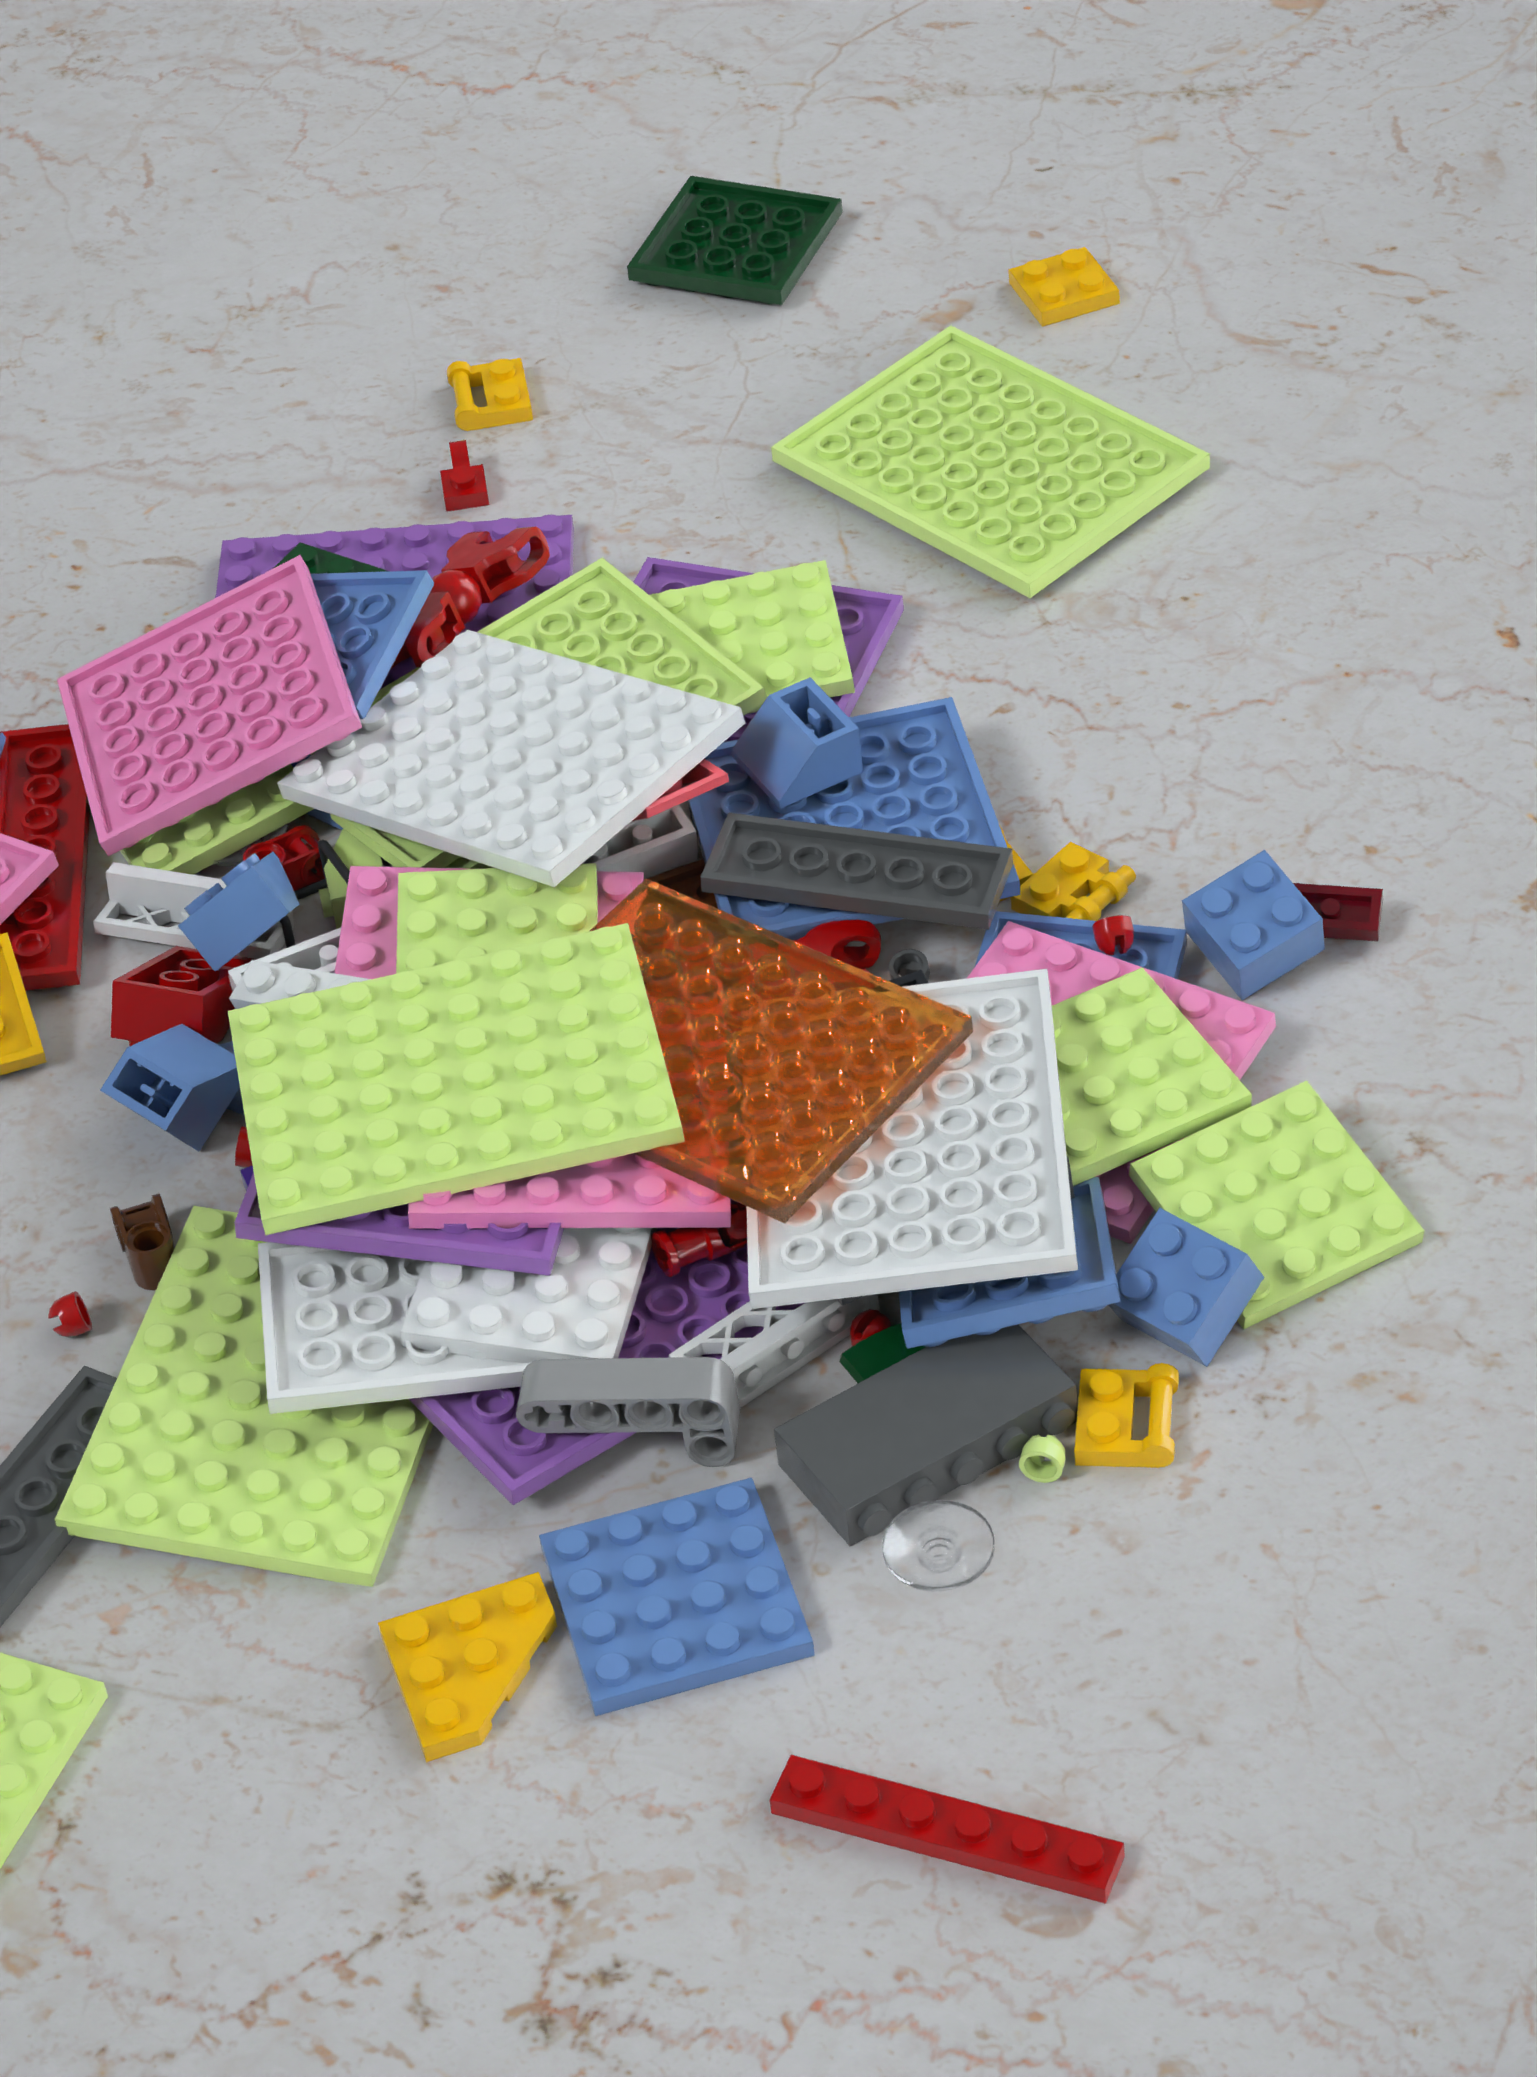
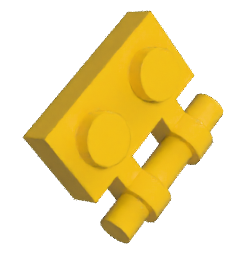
[1010,841,1136,921]

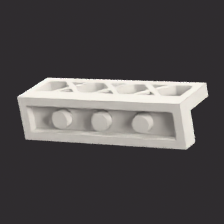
[93,862,295,959]
[669,1294,880,1408]

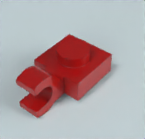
[440,440,489,512]

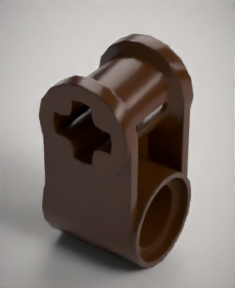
[110,1193,175,1290]

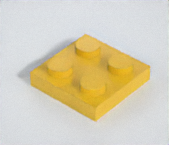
[1008,247,1120,327]

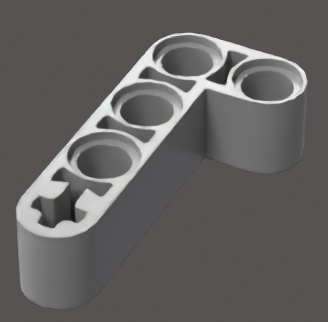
[516,1357,740,1467]

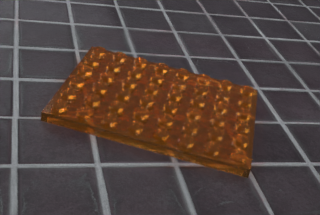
[590,879,973,1224]

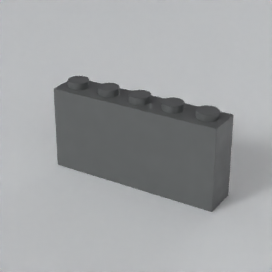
[774,1324,1078,1546]

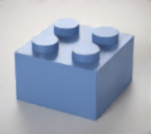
[1182,850,1325,1000]
[1109,1207,1264,1367]

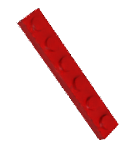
[770,1755,1125,1904]

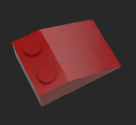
[111,946,257,1046]

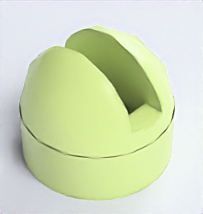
[1019,1435,1066,1483]

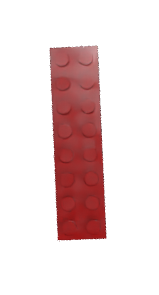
[0,724,90,991]

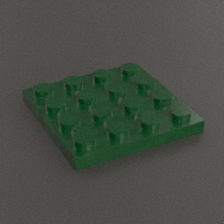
[627,175,843,305]

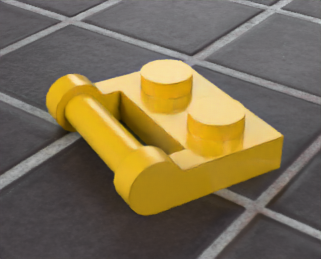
[447,358,533,431]
[1074,1363,1179,1468]

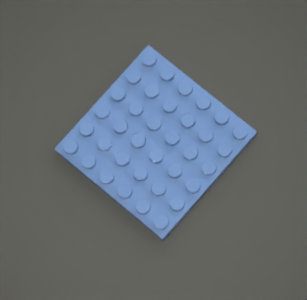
[687,697,1020,953]

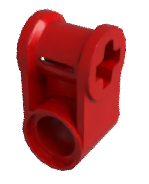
[243,825,324,891]

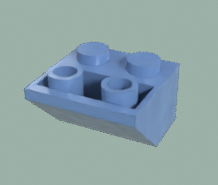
[732,677,863,809]
[178,852,300,972]
[100,1024,240,1152]

